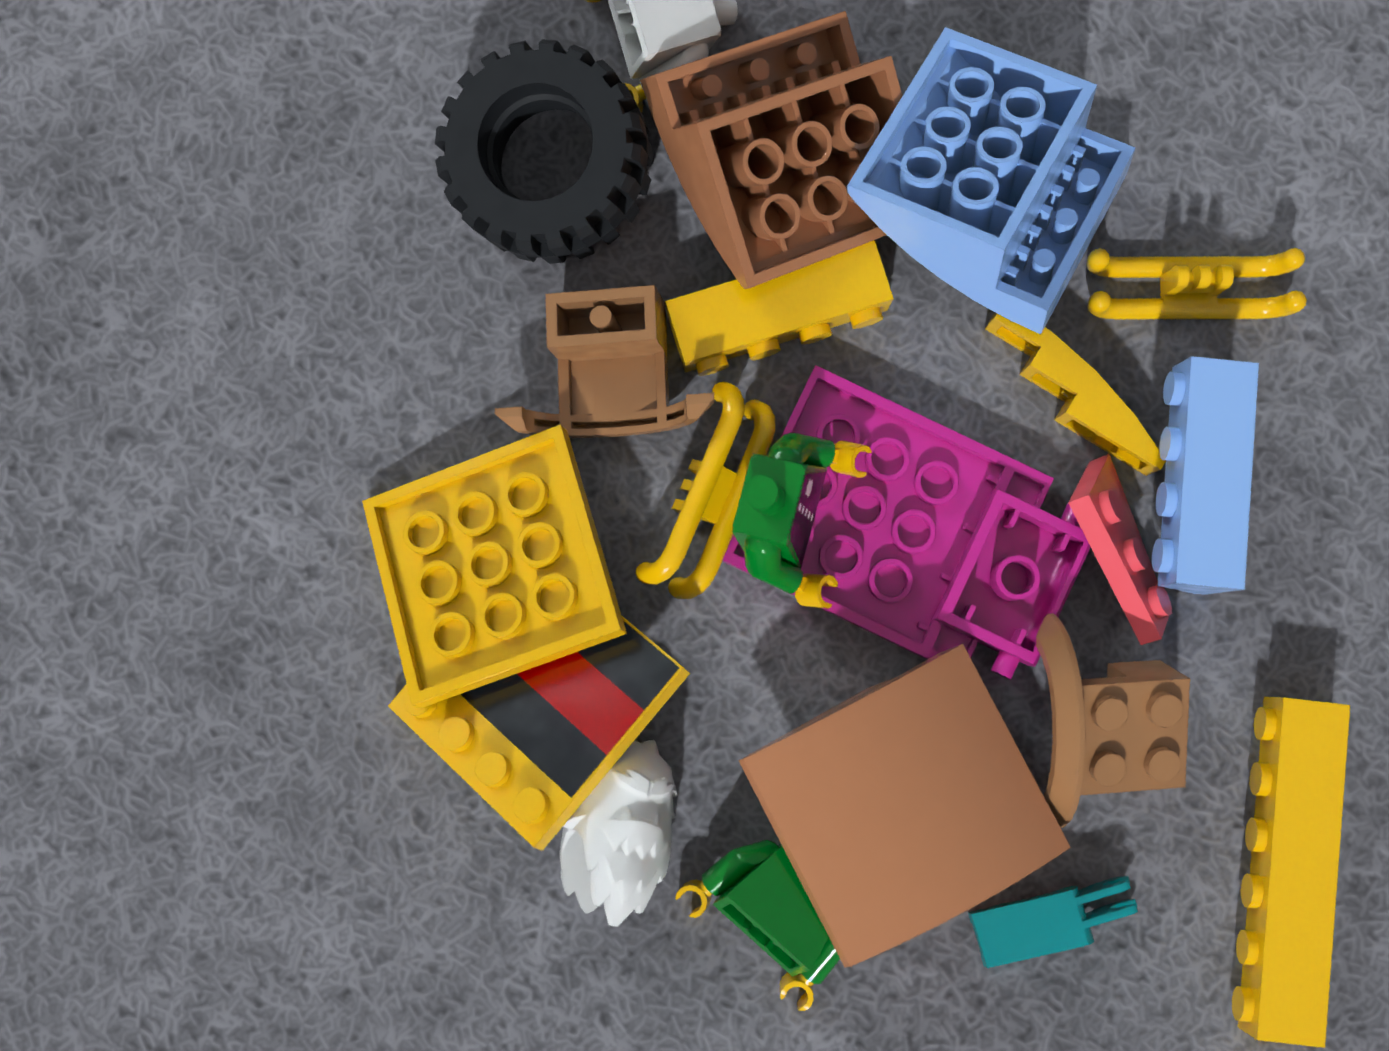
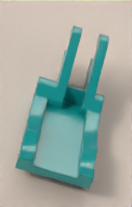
[968,876,1138,968]

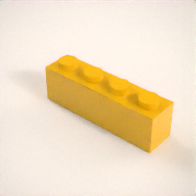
[665,240,894,376]

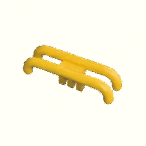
[1086,248,1307,320]
[635,381,776,599]

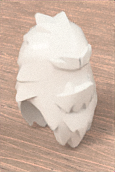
[560,740,677,927]

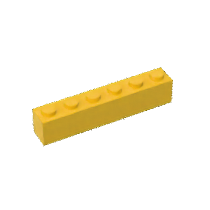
[1232,696,1350,1048]

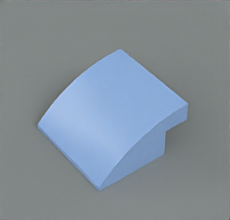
[847,27,1136,335]

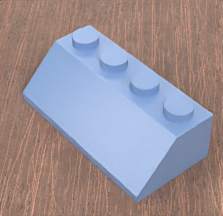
[1152,356,1259,595]

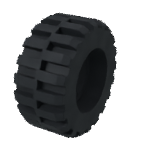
[435,39,653,264]

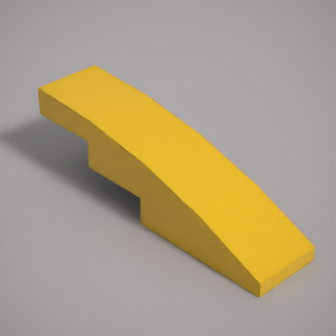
[985,313,1166,476]

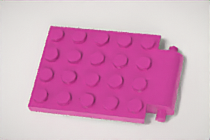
[722,365,1091,680]

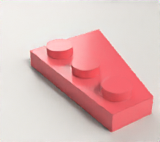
[1068,454,1172,645]

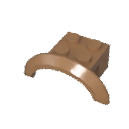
[495,285,714,438]
[1036,613,1190,828]

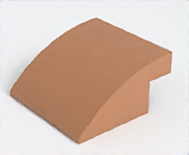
[640,11,902,289]
[738,644,1071,967]

